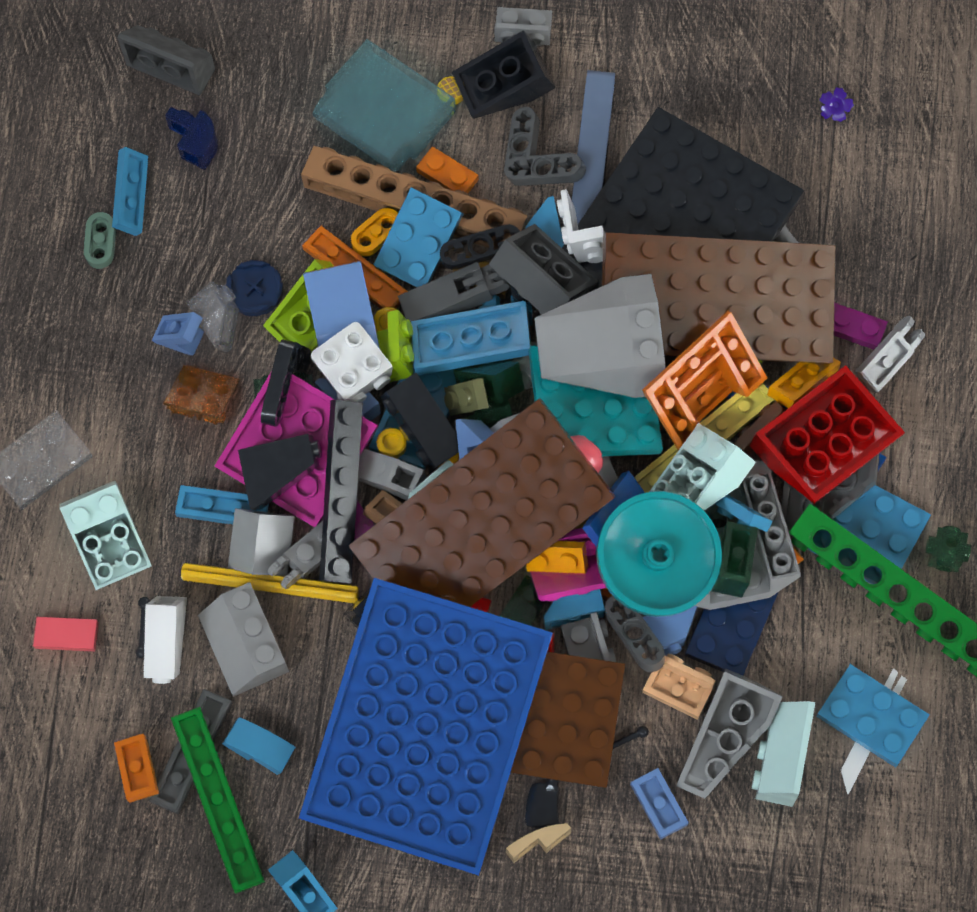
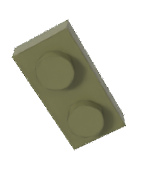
[444,378,489,416]

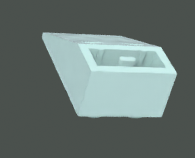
[649,423,756,510]
[60,481,152,590]

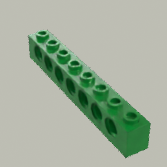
[789,504,977,677]

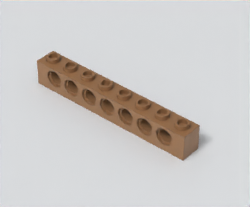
[301,146,527,250]

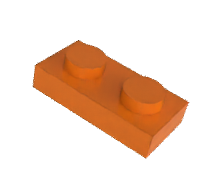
[416,146,479,194]
[114,733,159,803]

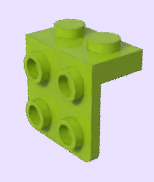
[376,310,414,382]

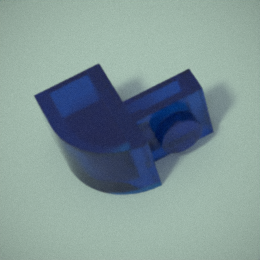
[165,107,218,170]

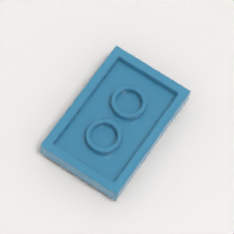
[373,187,464,287]
[816,664,929,768]

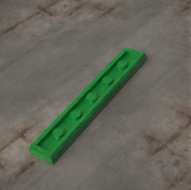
[171,707,265,894]

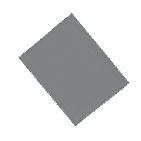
[228,508,295,576]

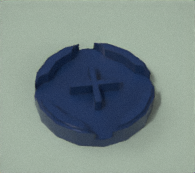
[225,260,284,316]

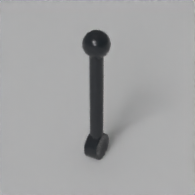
[135,597,150,659]
[613,726,649,749]

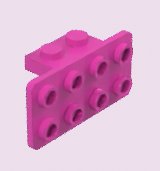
[530,528,606,601]

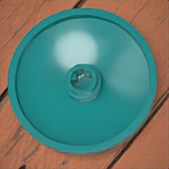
[596,491,722,617]

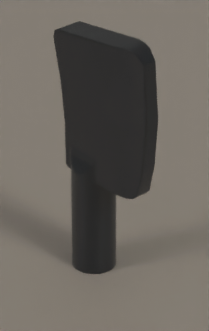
[525,778,560,828]

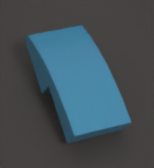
[222,717,296,775]

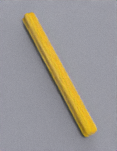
[181,563,359,603]

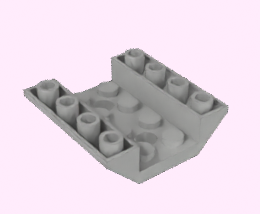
[695,471,801,610]

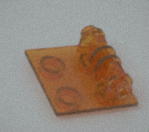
[163,365,239,425]

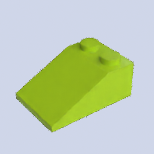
[263,259,334,353]

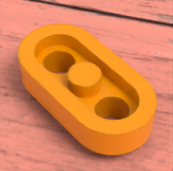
[351,208,398,257]

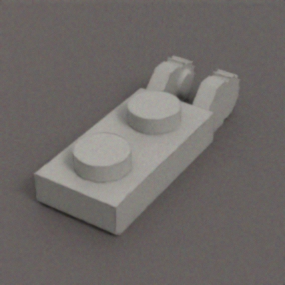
[855,316,925,393]
[267,521,323,589]

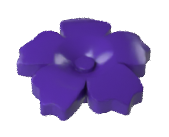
[819,87,854,122]

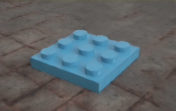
[808,485,931,591]

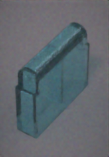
[313,39,456,172]

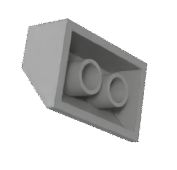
[198,582,289,697]

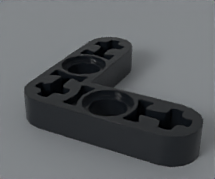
[440,224,531,304]
[261,339,311,427]

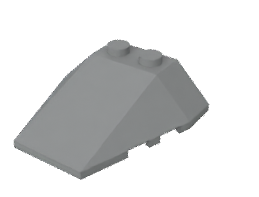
[534,274,665,398]

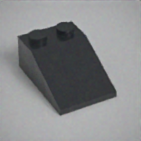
[452,30,556,119]

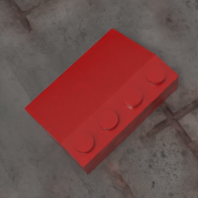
[749,365,905,504]

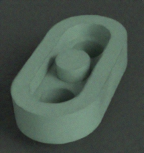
[84,212,116,269]

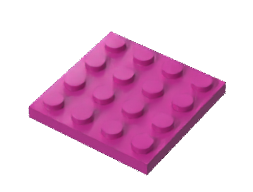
[215,371,378,528]

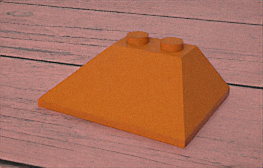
[642,311,768,451]

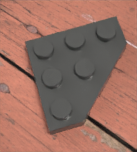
[781,454,879,537]

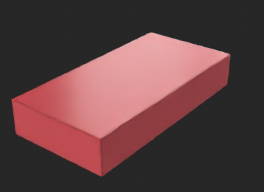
[33,617,99,652]

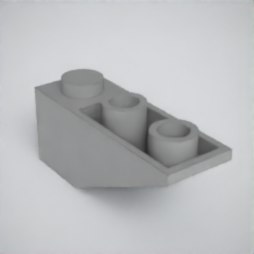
[358,449,427,501]

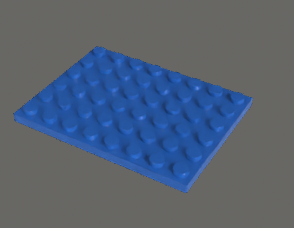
[299,578,553,876]

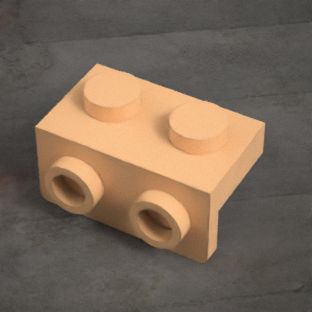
[642,654,716,720]

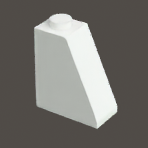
[144,596,187,684]

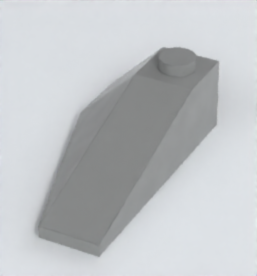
[676,669,783,799]

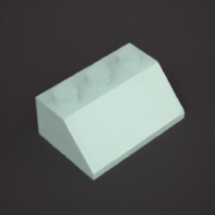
[751,701,815,807]

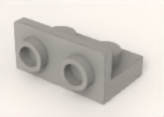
[494,7,552,46]
[560,612,616,662]

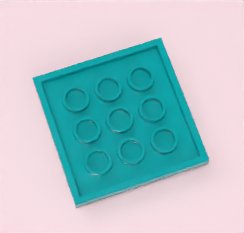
[528,346,663,456]

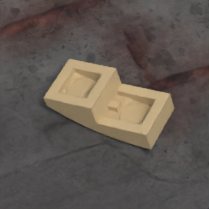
[506,823,571,863]

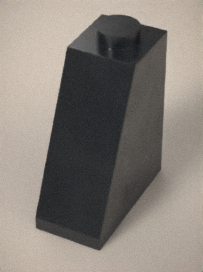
[238,434,322,511]

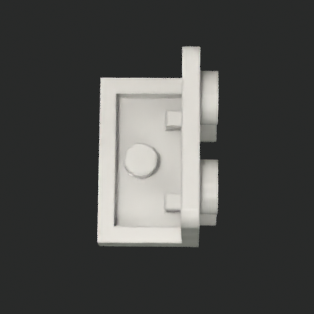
[557,189,605,263]
[311,322,393,402]

